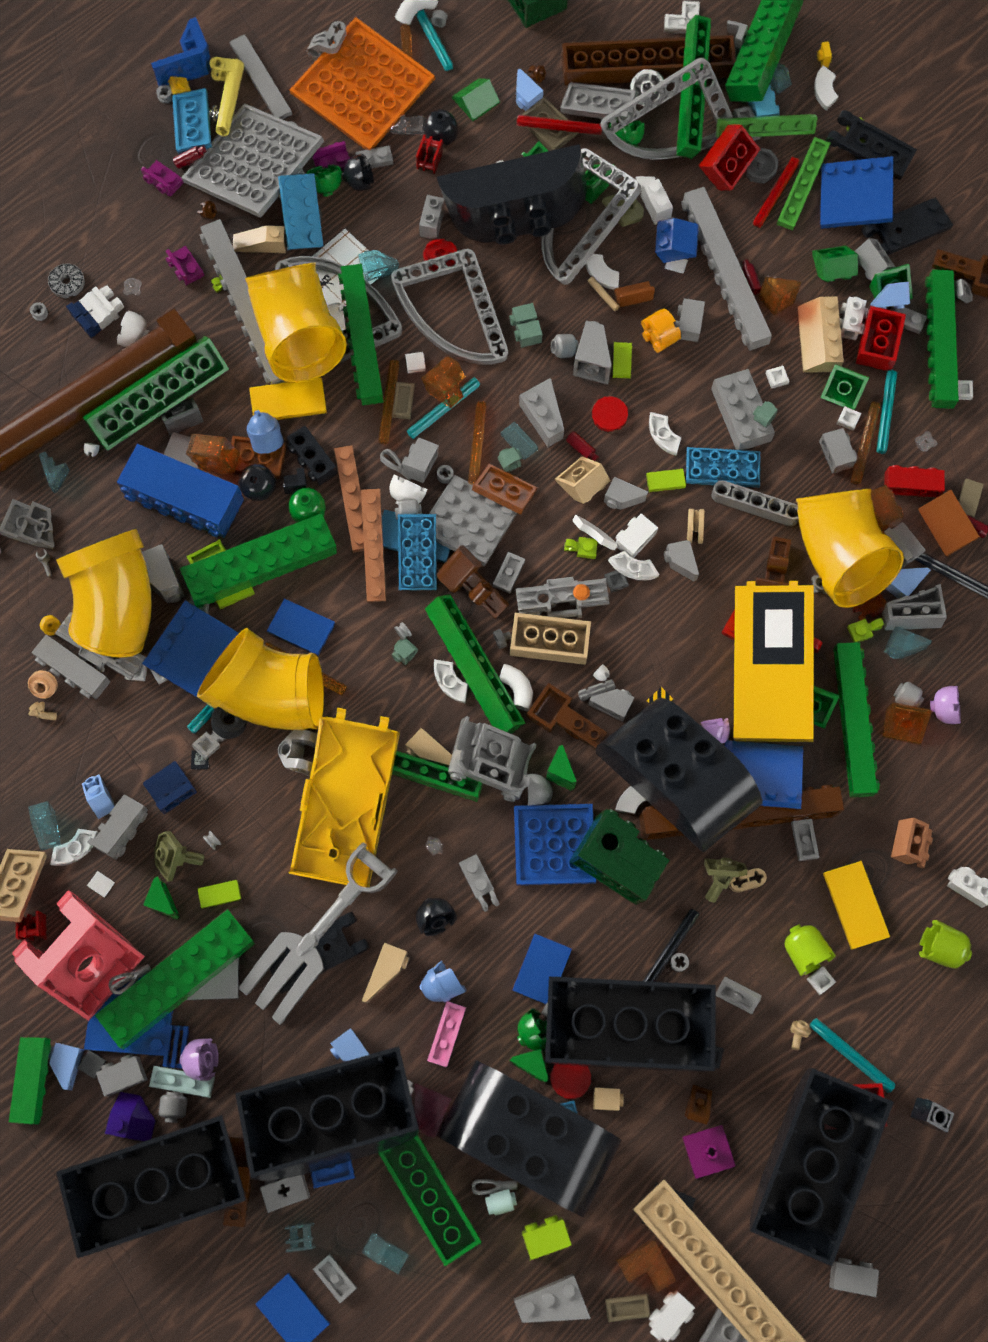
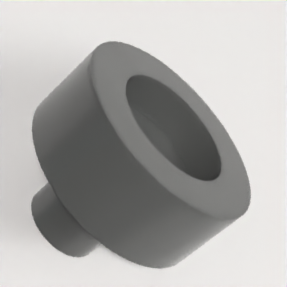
[493,629,512,649]

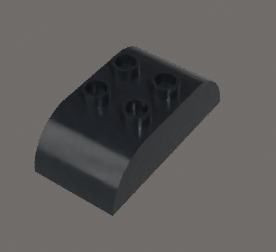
[437,144,587,244]
[596,698,763,853]
[545,976,716,1072]
[235,1046,419,1180]
[436,1060,622,1218]
[750,1068,894,1266]
[56,1115,246,1259]

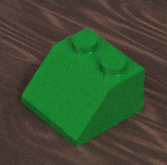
[812,245,858,282]

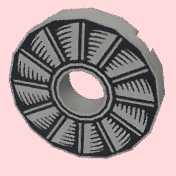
[48,264,85,298]

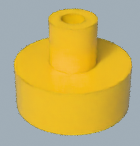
[40,615,61,636]

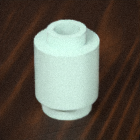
[485,1189,517,1216]

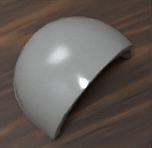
[527,774,553,805]

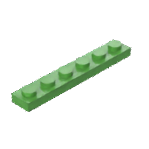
[716,114,818,138]
[776,137,830,231]

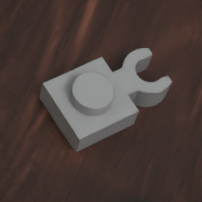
[192,730,226,760]

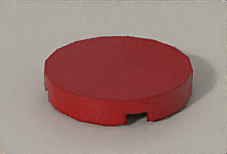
[423,238,458,272]
[592,396,628,432]
[550,1064,591,1099]

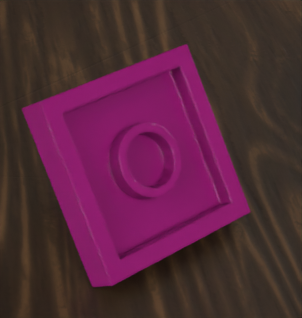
[682,1125,736,1179]

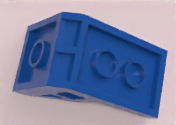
[151,17,212,87]

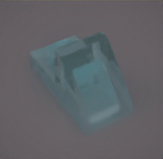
[39,452,70,493]
[362,1233,409,1274]

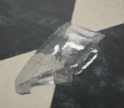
[390,115,425,135]

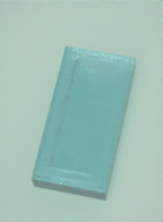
[500,421,538,460]

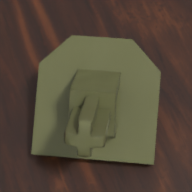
[602,187,644,227]
[154,831,204,882]
[704,858,748,903]

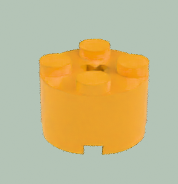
[641,309,681,353]

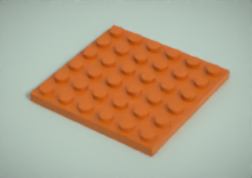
[290,17,435,151]

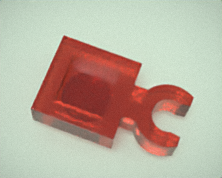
[853,593,887,621]

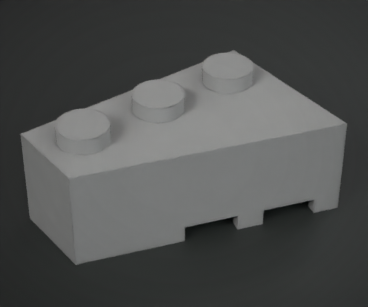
[519,378,564,447]
[882,584,947,630]
[87,795,148,860]
[514,1274,590,1323]

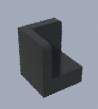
[283,468,307,494]

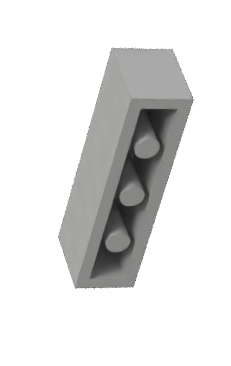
[31,635,110,700]

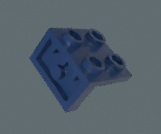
[143,761,197,815]

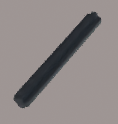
[915,553,988,598]
[643,909,699,982]

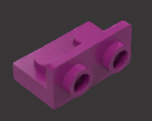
[312,141,349,171]
[141,160,184,197]
[165,246,205,286]

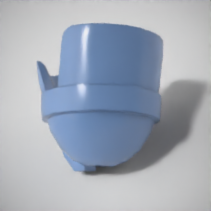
[247,410,284,454]
[419,960,466,1003]

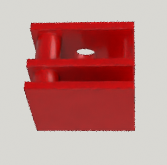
[416,134,443,174]
[15,911,47,941]

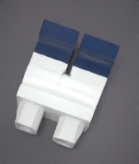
[66,285,124,338]

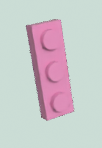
[427,1002,466,1067]

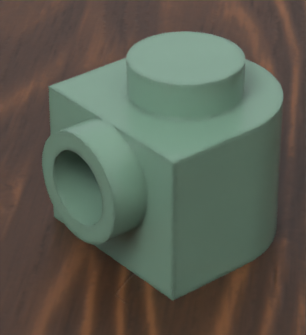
[753,401,778,428]
[498,447,522,472]
[391,639,418,665]

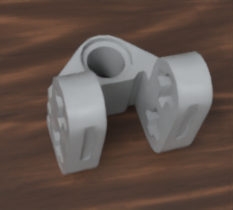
[307,21,346,61]
[278,730,317,777]

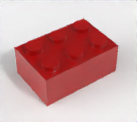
[699,124,761,191]
[855,306,906,371]

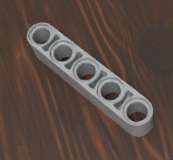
[712,480,799,526]

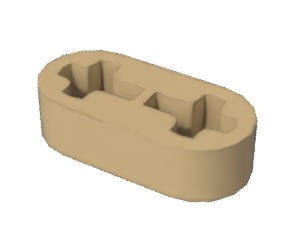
[729,868,767,893]

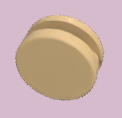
[687,509,705,544]

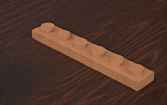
[334,445,364,553]
[361,489,386,602]

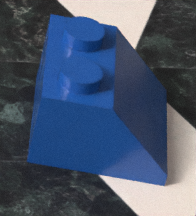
[655,218,699,263]

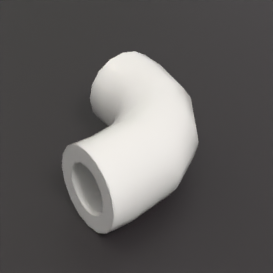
[395,0,438,24]
[500,664,533,711]

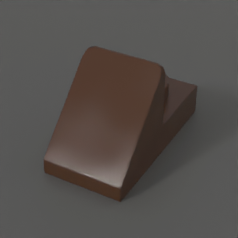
[685,1085,712,1125]

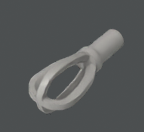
[380,449,411,481]
[108,964,151,995]
[472,1179,517,1195]

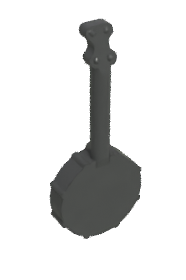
[720,115,779,184]

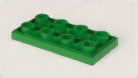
[9,1037,51,1124]

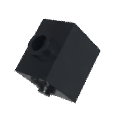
[910,1097,954,1133]

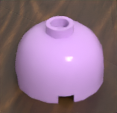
[930,686,961,724]
[701,718,730,744]
[180,1039,218,1081]

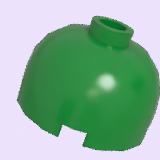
[610,120,645,146]
[306,164,342,196]
[289,488,326,523]
[517,1008,547,1051]

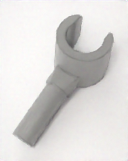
[36,549,52,577]

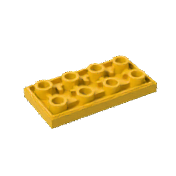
[249,377,327,420]
[823,861,890,950]

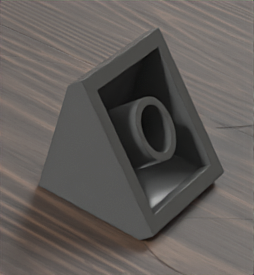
[161,397,204,436]

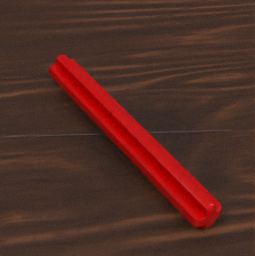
[517,115,602,135]
[753,157,800,228]

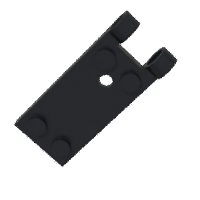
[826,110,917,180]
[861,197,953,255]
[270,912,370,994]

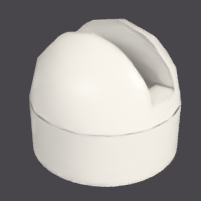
[84,443,99,457]
[593,664,610,681]

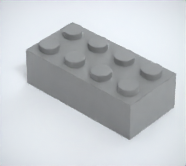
[711,369,775,450]

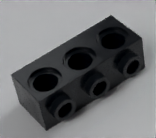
[287,425,338,486]

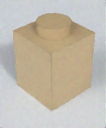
[593,1088,624,1111]

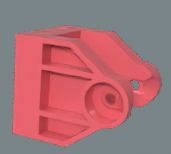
[12,890,145,1021]

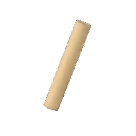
[588,277,620,311]

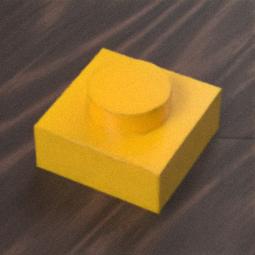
[817,42,832,67]
[168,76,191,95]

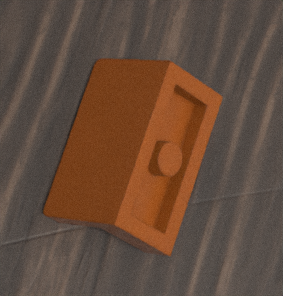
[614,281,655,308]

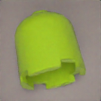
[919,920,972,969]
[785,924,836,976]

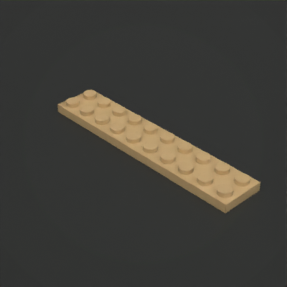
[633,1180,806,1342]

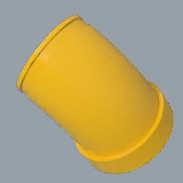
[245,262,346,383]
[796,489,904,608]
[56,529,152,658]
[197,628,324,730]

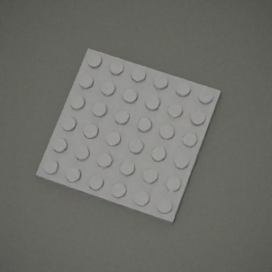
[181,104,324,218]

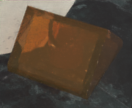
[759,276,801,316]
[882,702,932,744]

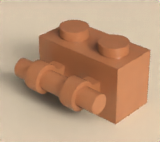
[891,818,933,868]

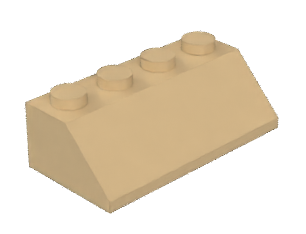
[798,297,844,373]

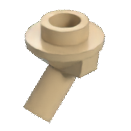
[28,701,57,720]
[791,1020,811,1050]

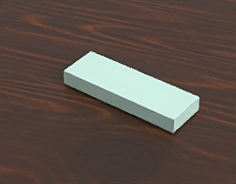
[149,1066,215,1098]

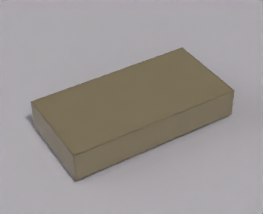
[392,382,415,419]
[958,479,984,518]
[605,1294,651,1322]

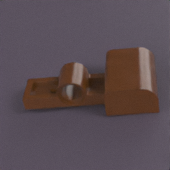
[931,249,988,298]
[754,536,791,586]
[436,545,510,619]
[527,683,608,749]
[223,1137,251,1227]

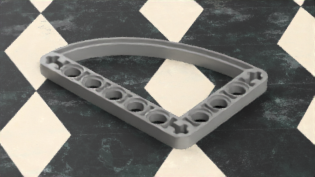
[601,58,733,159]
[542,149,642,285]
[391,249,508,365]
[275,256,402,364]

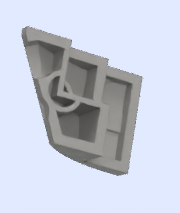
[0,499,54,549]

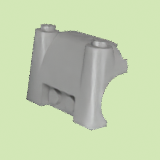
[448,716,537,802]

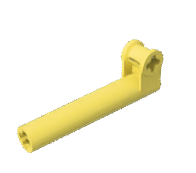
[210,57,244,136]

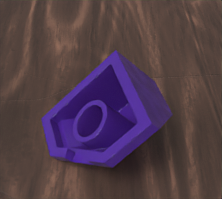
[105,1092,156,1141]

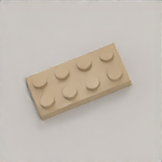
[0,849,47,922]

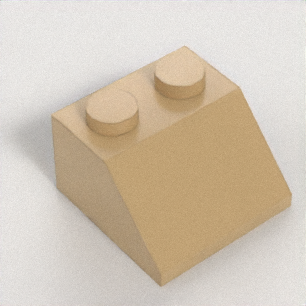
[555,457,611,504]

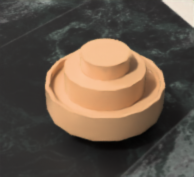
[28,670,58,699]

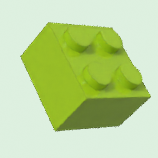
[522,1215,572,1260]

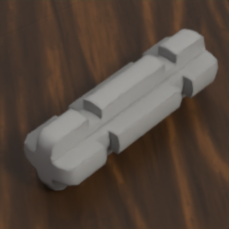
[578,679,615,701]

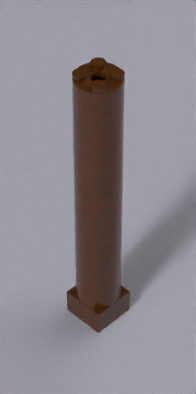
[0,308,197,473]

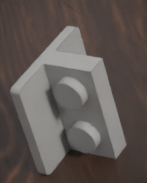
[884,522,925,569]

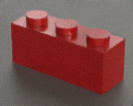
[884,465,945,498]

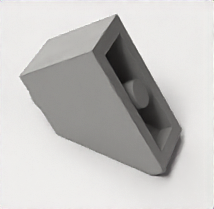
[604,477,648,510]
[664,540,699,581]
[588,689,634,722]

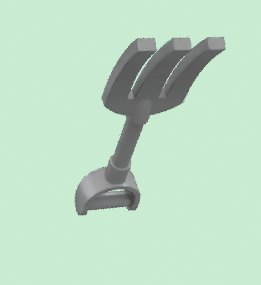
[238,842,398,1025]

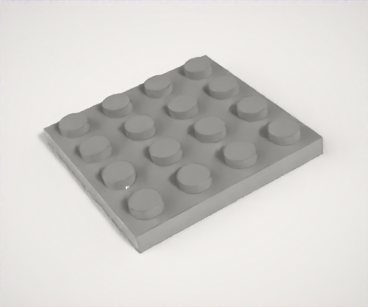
[429,475,517,566]

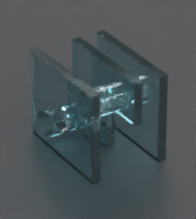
[284,1222,316,1252]

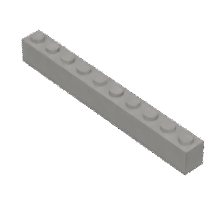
[681,187,772,351]
[199,219,287,384]

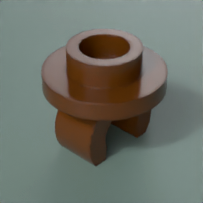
[528,65,546,83]
[197,201,217,219]

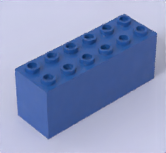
[117,444,244,538]

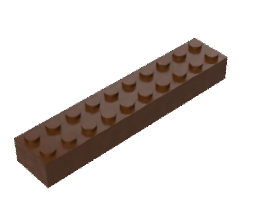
[561,35,736,86]
[639,784,844,840]

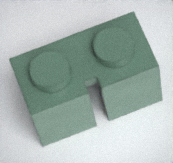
[509,303,542,348]

